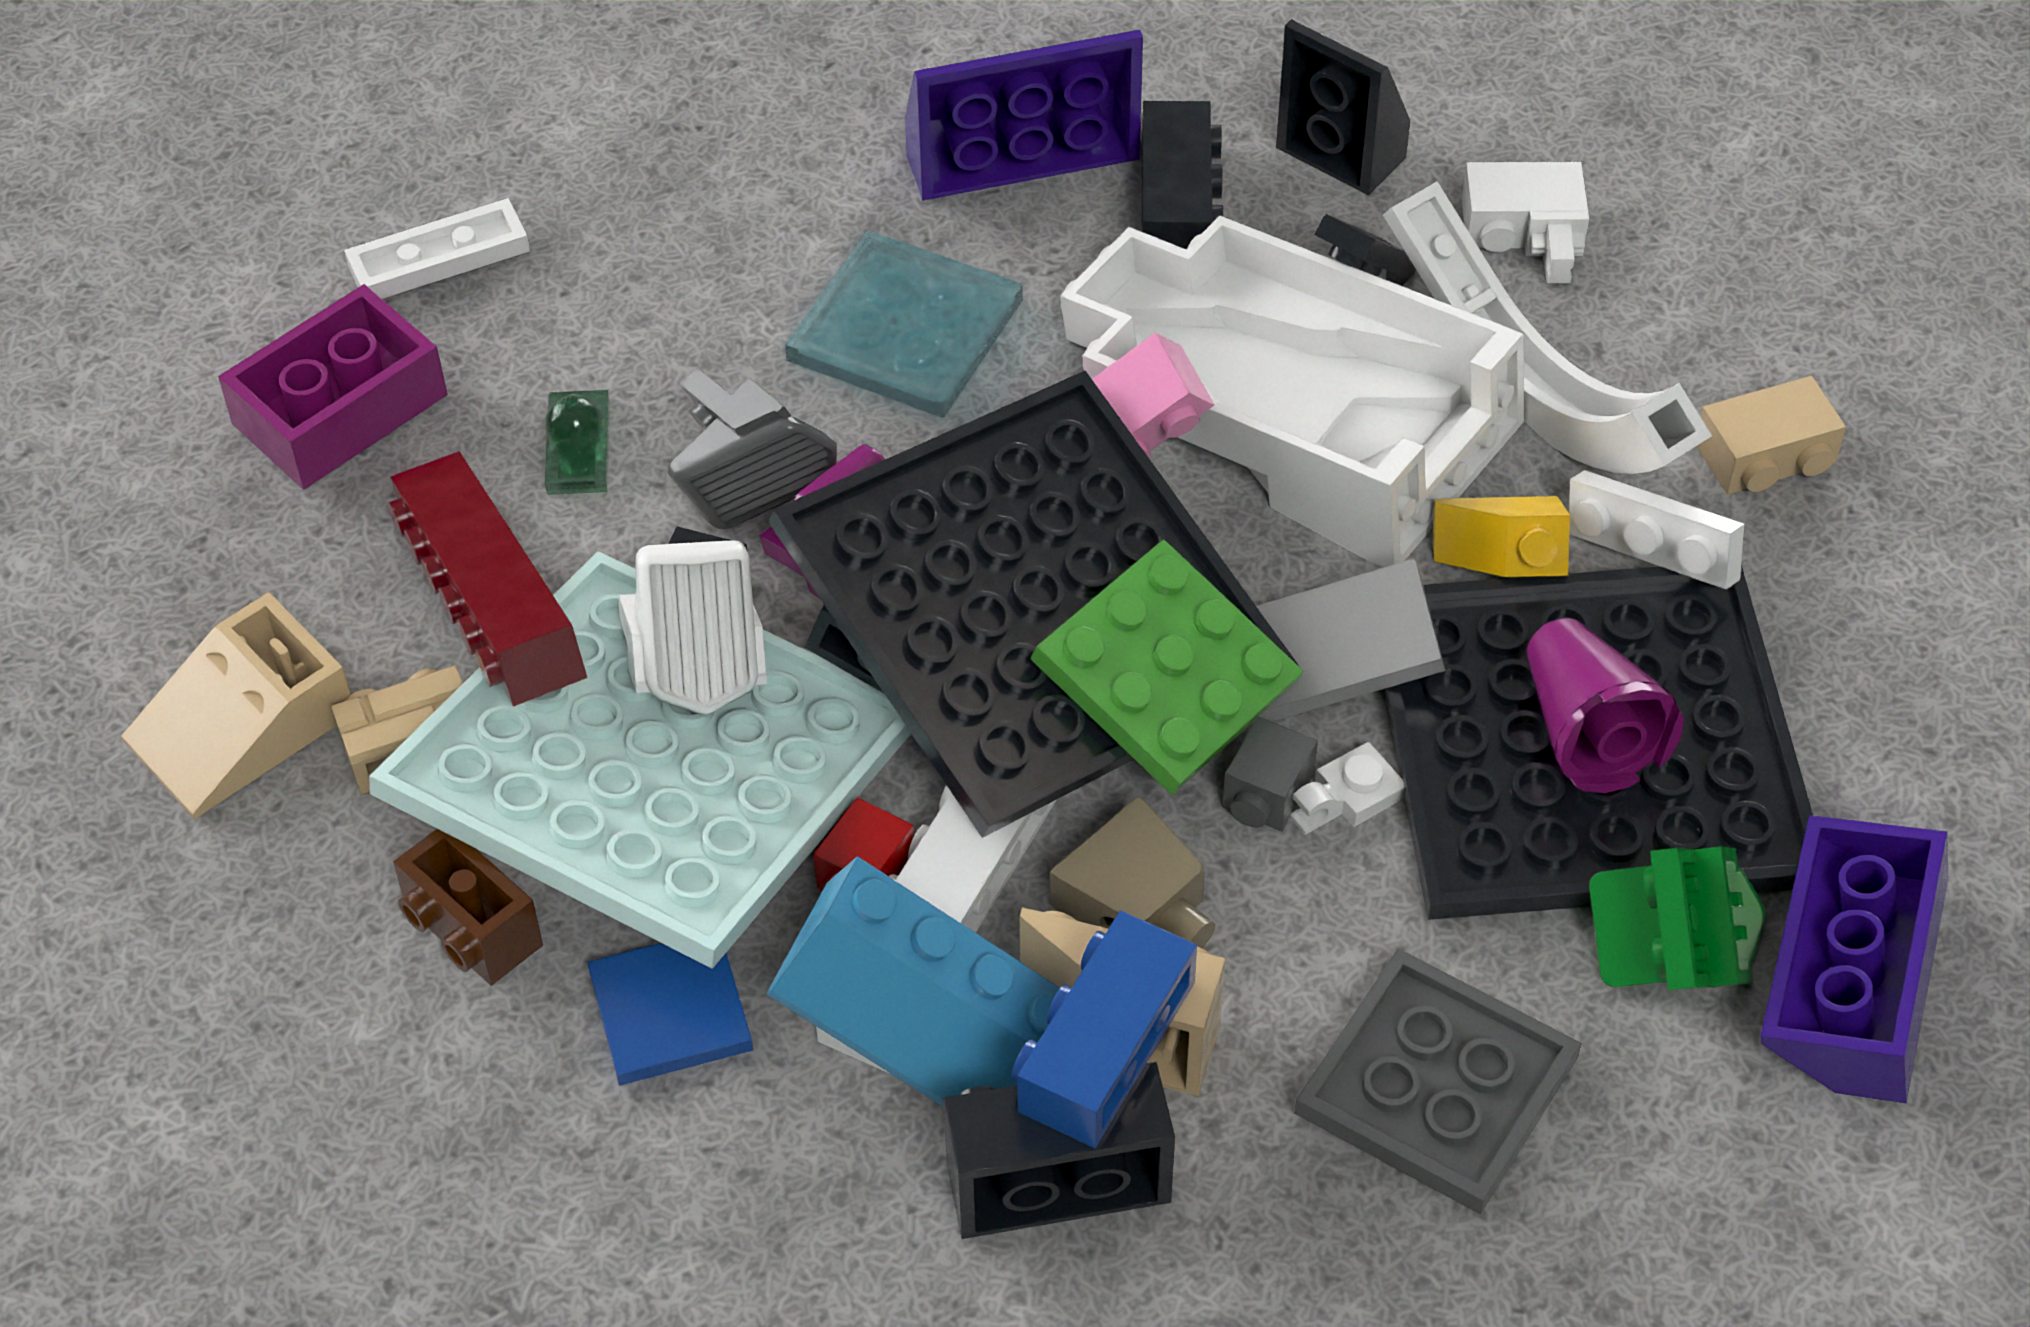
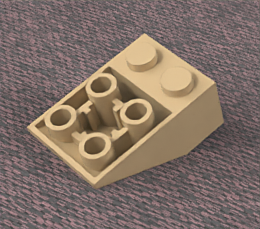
[121,592,351,820]
[1020,907,1226,1096]

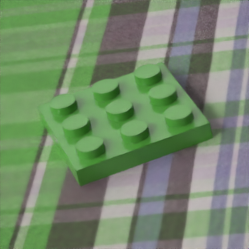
[1030,539,1304,795]

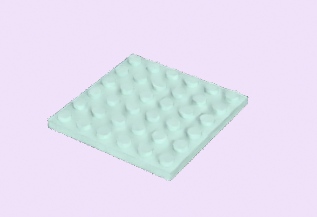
[369,551,911,969]

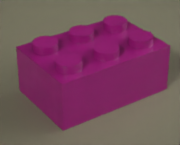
[218,284,448,490]

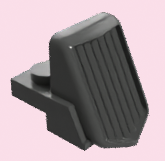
[668,367,837,529]

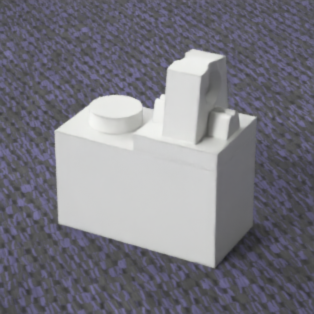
[1461,162,1589,283]

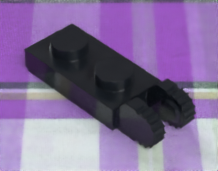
[1314,214,1416,286]

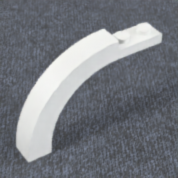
[1383,181,1712,474]

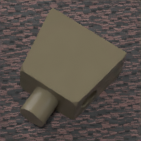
[1050,796,1215,948]

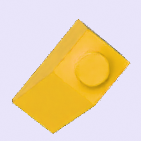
[1433,496,1570,577]

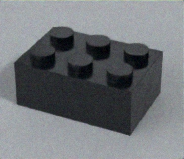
[943,1061,1175,1239]

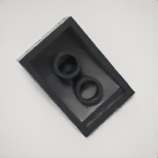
[1276,19,1411,196]

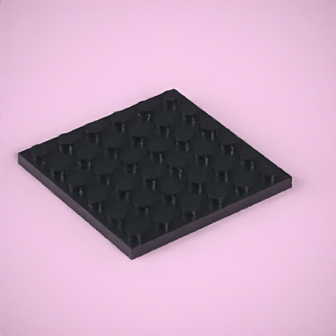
[769,370,1299,838]
[1383,565,1813,920]

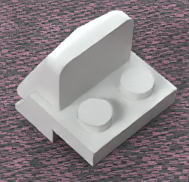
[619,540,767,715]

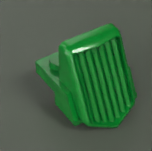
[1589,846,1767,991]

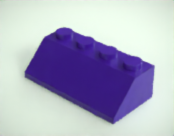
[1760,815,1949,1104]

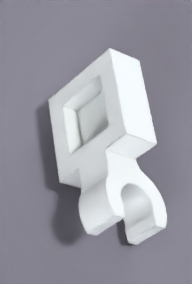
[1290,742,1404,835]

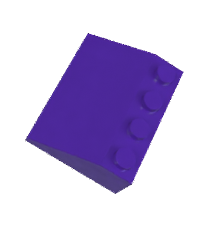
[905,29,1143,201]

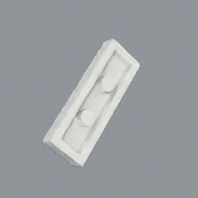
[344,198,530,299]
[1569,470,1744,589]

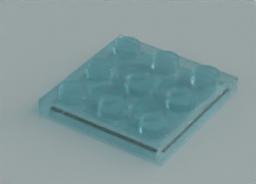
[785,230,1023,418]

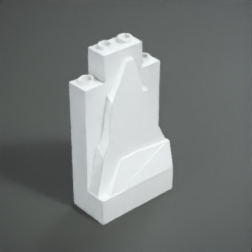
[1060,216,1524,568]

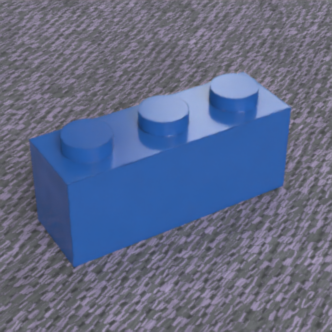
[1012,910,1197,1149]

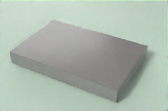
[1256,558,1446,722]

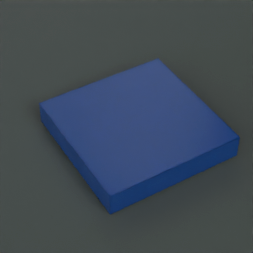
[587,943,753,1086]

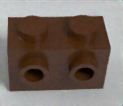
[393,829,543,986]

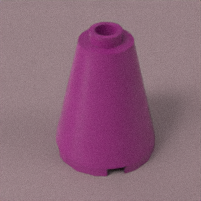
[1527,618,1684,793]

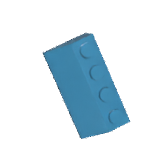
[766,856,1060,1107]

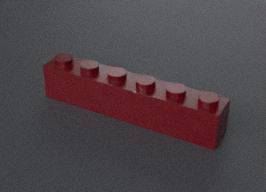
[388,451,588,707]

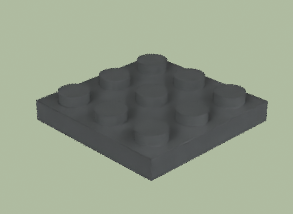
[1294,948,1582,1214]

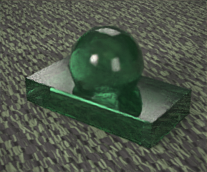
[545,390,610,495]

